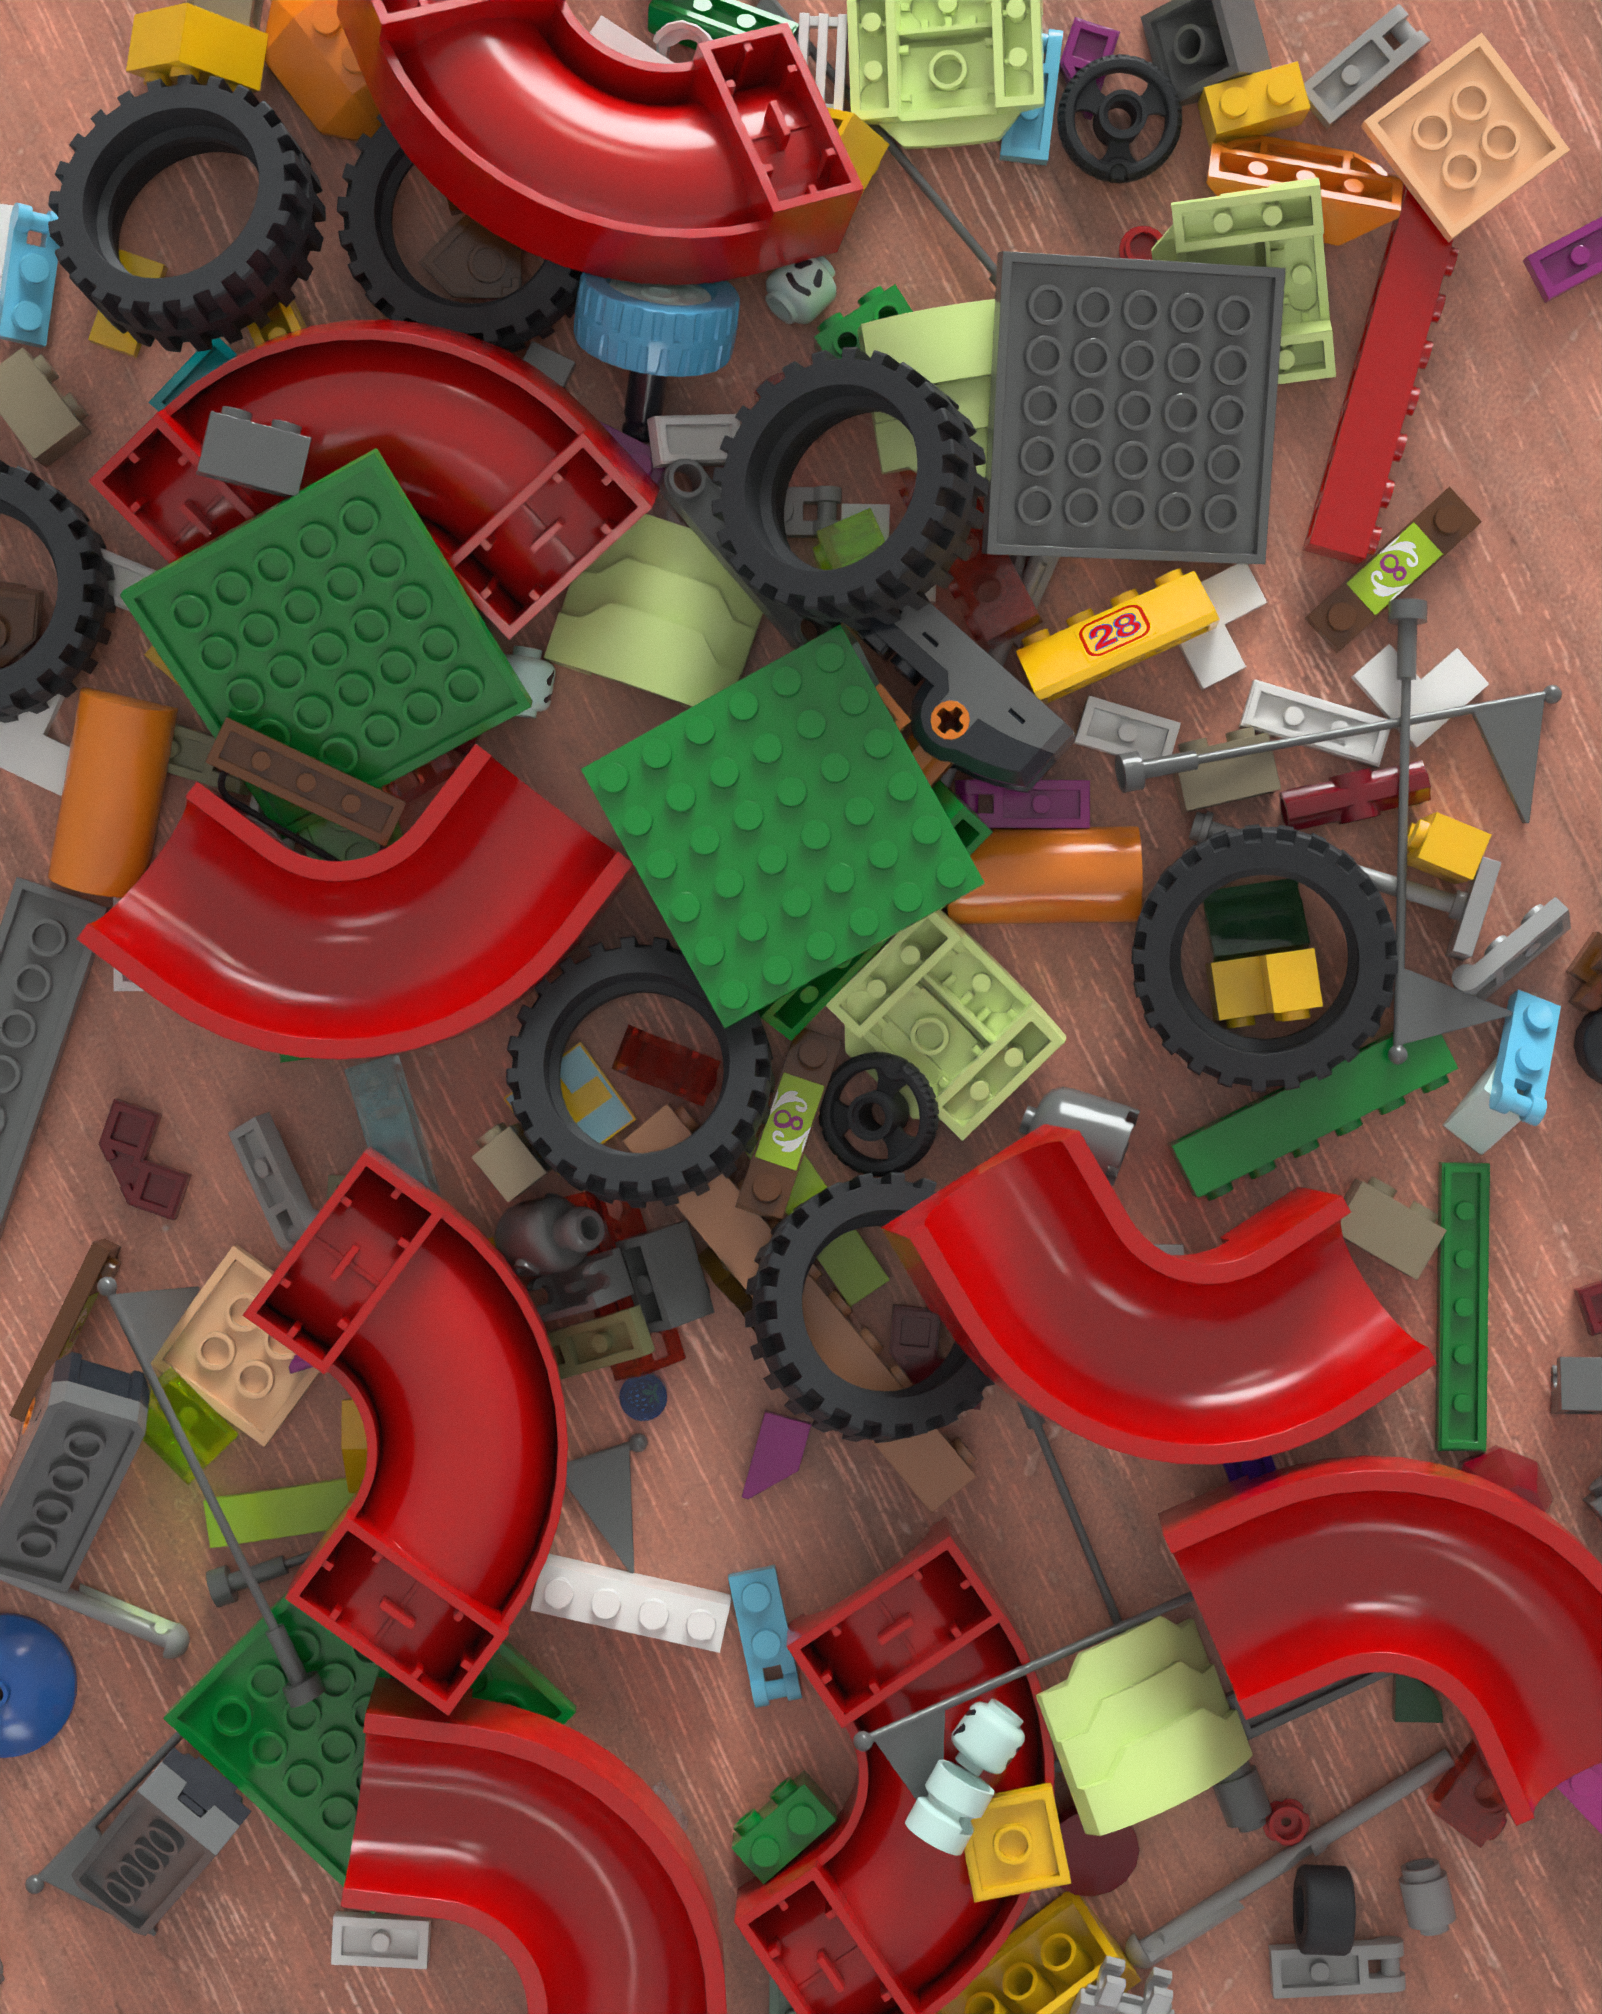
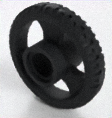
[1057,54,1182,183]
[819,1052,939,1177]

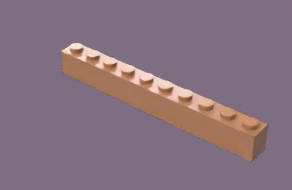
[623,1102,977,1513]

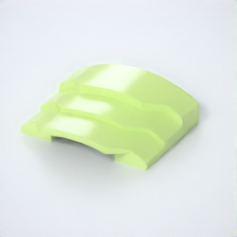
[847,0,1045,149]
[1151,178,1336,384]
[857,299,995,479]
[544,514,763,709]
[826,909,1066,1141]
[1036,1615,1253,1836]

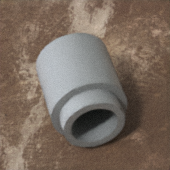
[1399,1858,1457,1936]

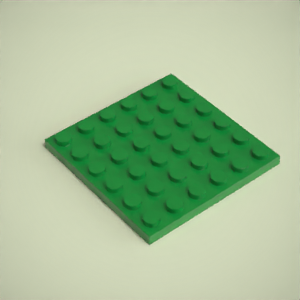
[120,448,533,840]
[581,625,985,1029]
[163,1592,577,1914]

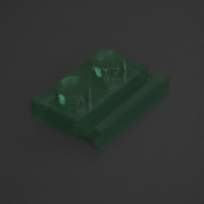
[1202,879,1310,963]

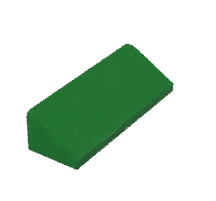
[648,0,799,50]

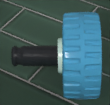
[574,272,740,442]

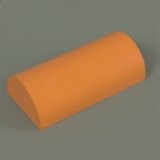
[48,687,178,898]
[946,826,1143,925]

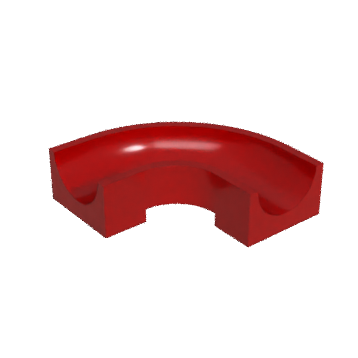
[336,0,864,285]
[88,319,660,640]
[76,744,636,1060]
[881,1124,1437,1465]
[242,1146,568,1716]
[1158,1455,1602,1826]
[734,1517,1055,2014]
[341,1677,727,2014]

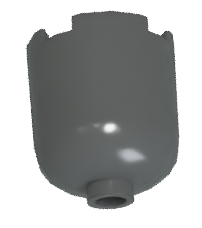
[1019,1087,1140,1186]

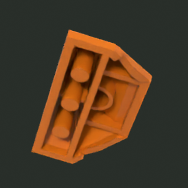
[264,0,382,142]
[1206,135,1403,246]

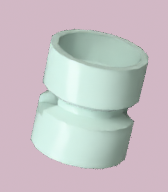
[905,1760,994,1856]

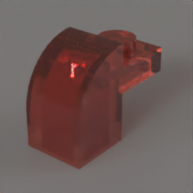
[611,1024,721,1107]

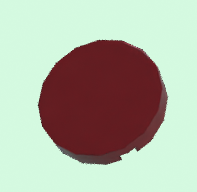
[1058,1806,1140,1897]

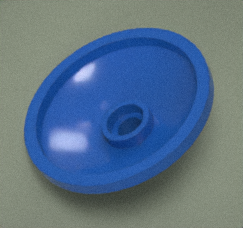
[0,1613,77,1758]

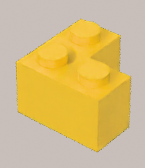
[126,2,268,93]
[1205,948,1323,1029]

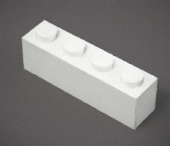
[530,1554,732,1653]

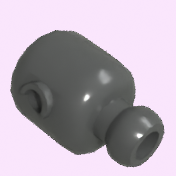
[494,1193,604,1277]

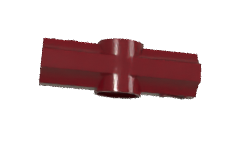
[1279,760,1431,831]

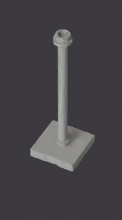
[1189,811,1502,961]

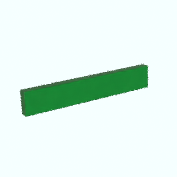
[1435,1162,1490,1452]

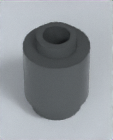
[1212,1760,1272,1833]

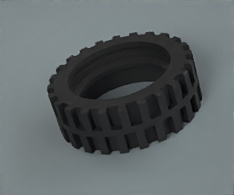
[48,75,326,352]
[337,114,583,352]
[711,347,988,631]
[0,460,116,723]
[1131,824,1398,1092]
[506,936,775,1208]
[744,1172,995,1443]

